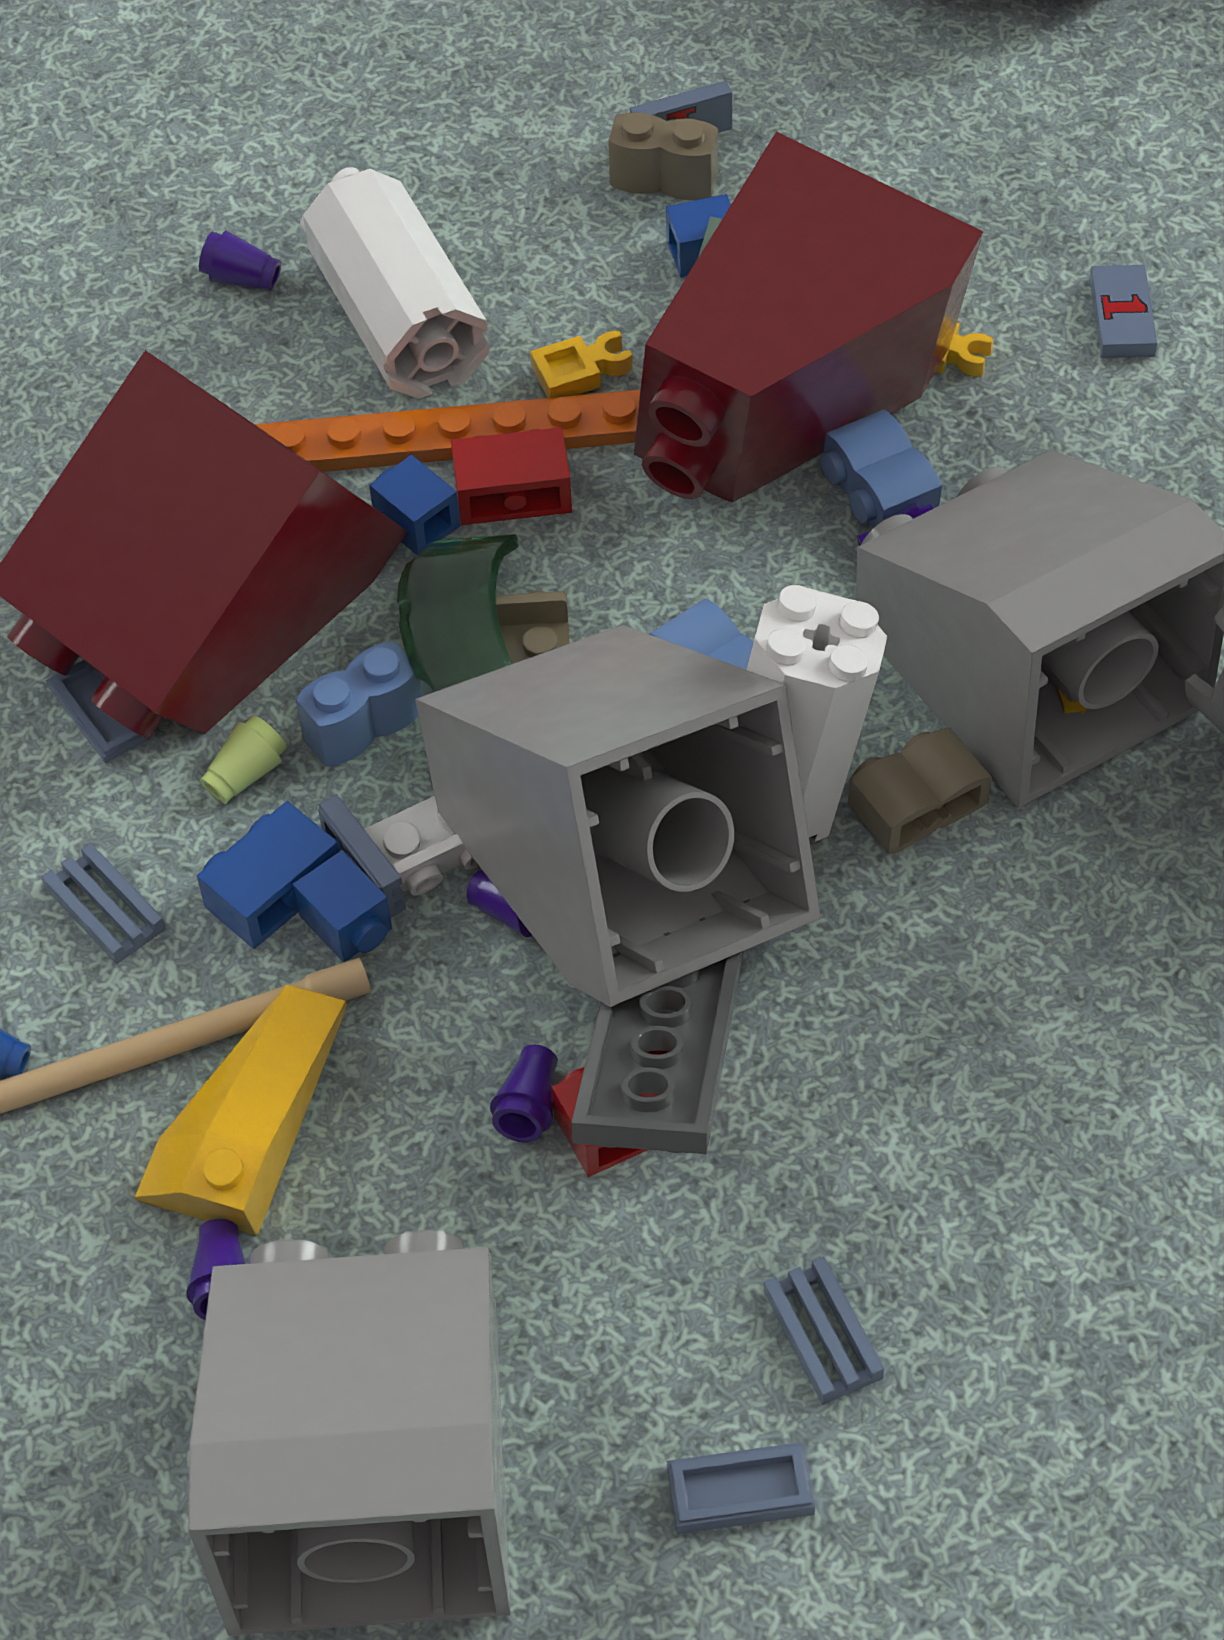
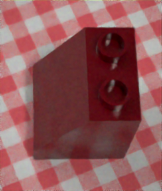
[634,131,983,503]
[0,350,408,739]

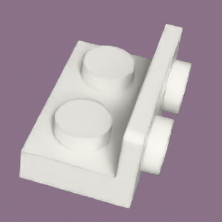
[365,796,480,896]

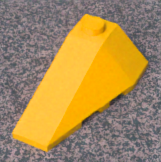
[135,985,347,1236]

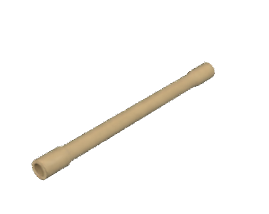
[0,957,371,1114]

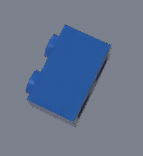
[196,800,339,949]

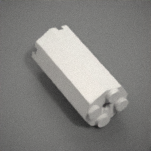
[300,167,489,399]
[747,585,887,842]

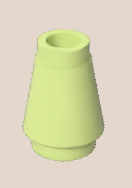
[200,715,287,804]

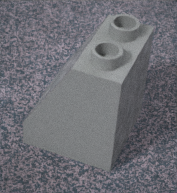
[856,450,1224,808]
[415,625,821,1007]
[188,1230,511,1635]

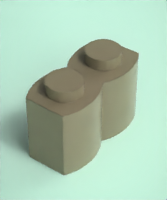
[608,112,718,200]
[848,728,992,854]

